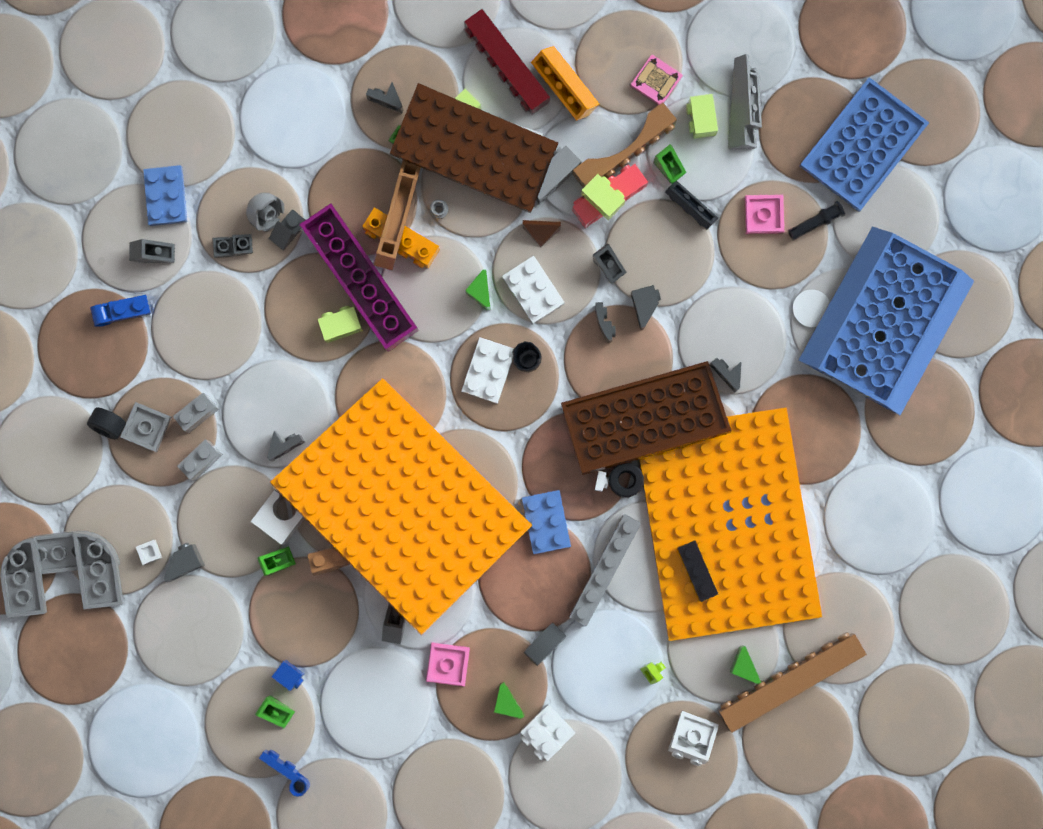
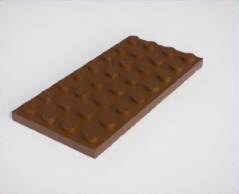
[390,83,558,213]
[561,361,732,475]

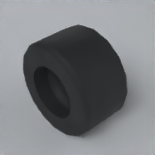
[87,407,126,440]
[609,463,644,498]

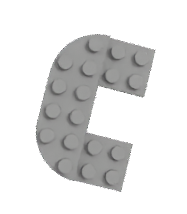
[0,531,124,618]

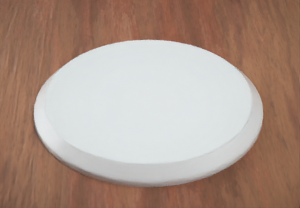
[793,290,830,327]

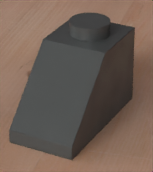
[129,239,175,263]
[631,285,661,330]
[164,543,205,582]
[382,603,406,644]

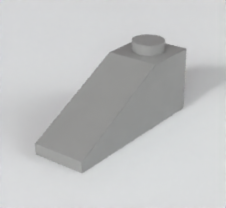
[537,146,582,204]

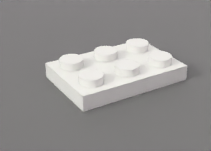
[502,256,565,324]
[461,337,514,404]

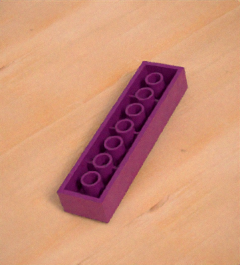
[299,203,419,352]

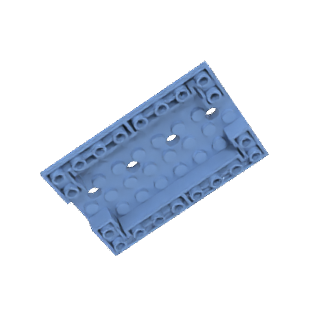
[798,226,974,416]

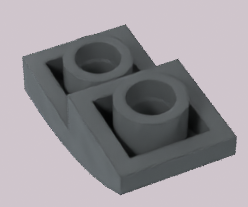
[212,234,253,258]
[595,302,616,343]
[524,622,566,666]

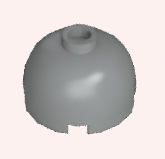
[246,193,284,232]

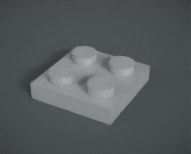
[120,402,172,452]

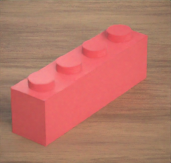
[572,164,648,228]

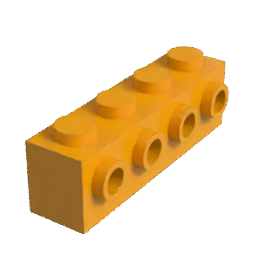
[531,46,599,121]
[362,207,440,269]

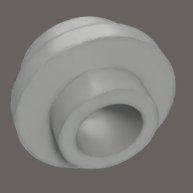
[429,200,448,219]

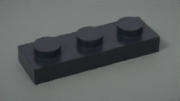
[665,180,718,230]
[677,540,718,602]

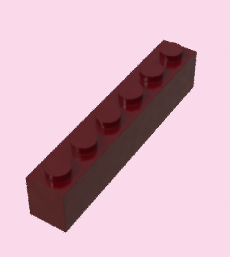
[464,9,550,115]

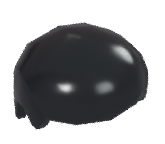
[512,341,542,373]

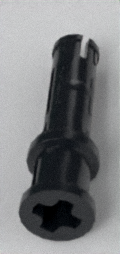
[788,201,845,241]

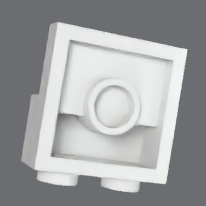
[520,704,575,761]
[668,711,719,766]

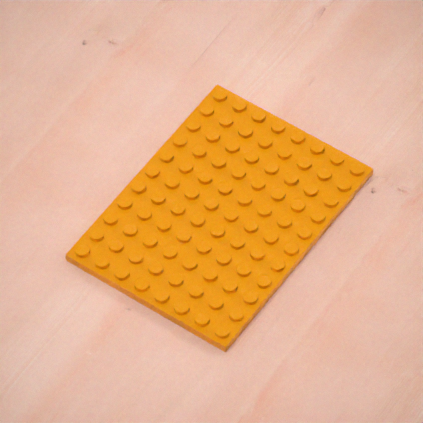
[270,378,532,636]
[639,407,822,641]

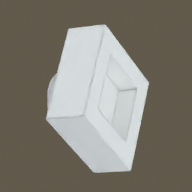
[594,471,609,492]
[136,540,162,565]

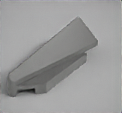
[728,54,762,149]

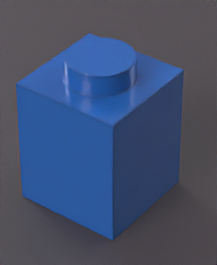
[272,660,304,691]

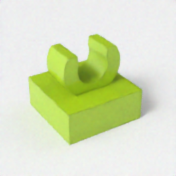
[640,662,666,685]

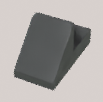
[366,82,404,114]
[269,209,305,251]
[593,243,627,284]
[709,358,741,393]
[267,431,305,462]

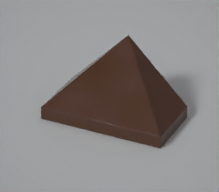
[523,220,561,247]

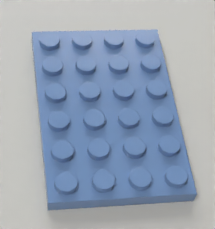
[799,77,929,212]

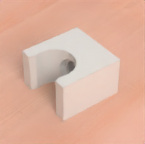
[251,490,305,545]

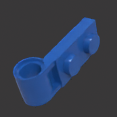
[90,295,151,327]
[259,749,310,797]

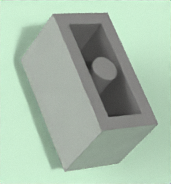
[173,392,219,433]
[177,439,223,481]

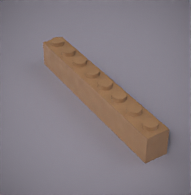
[718,632,867,733]

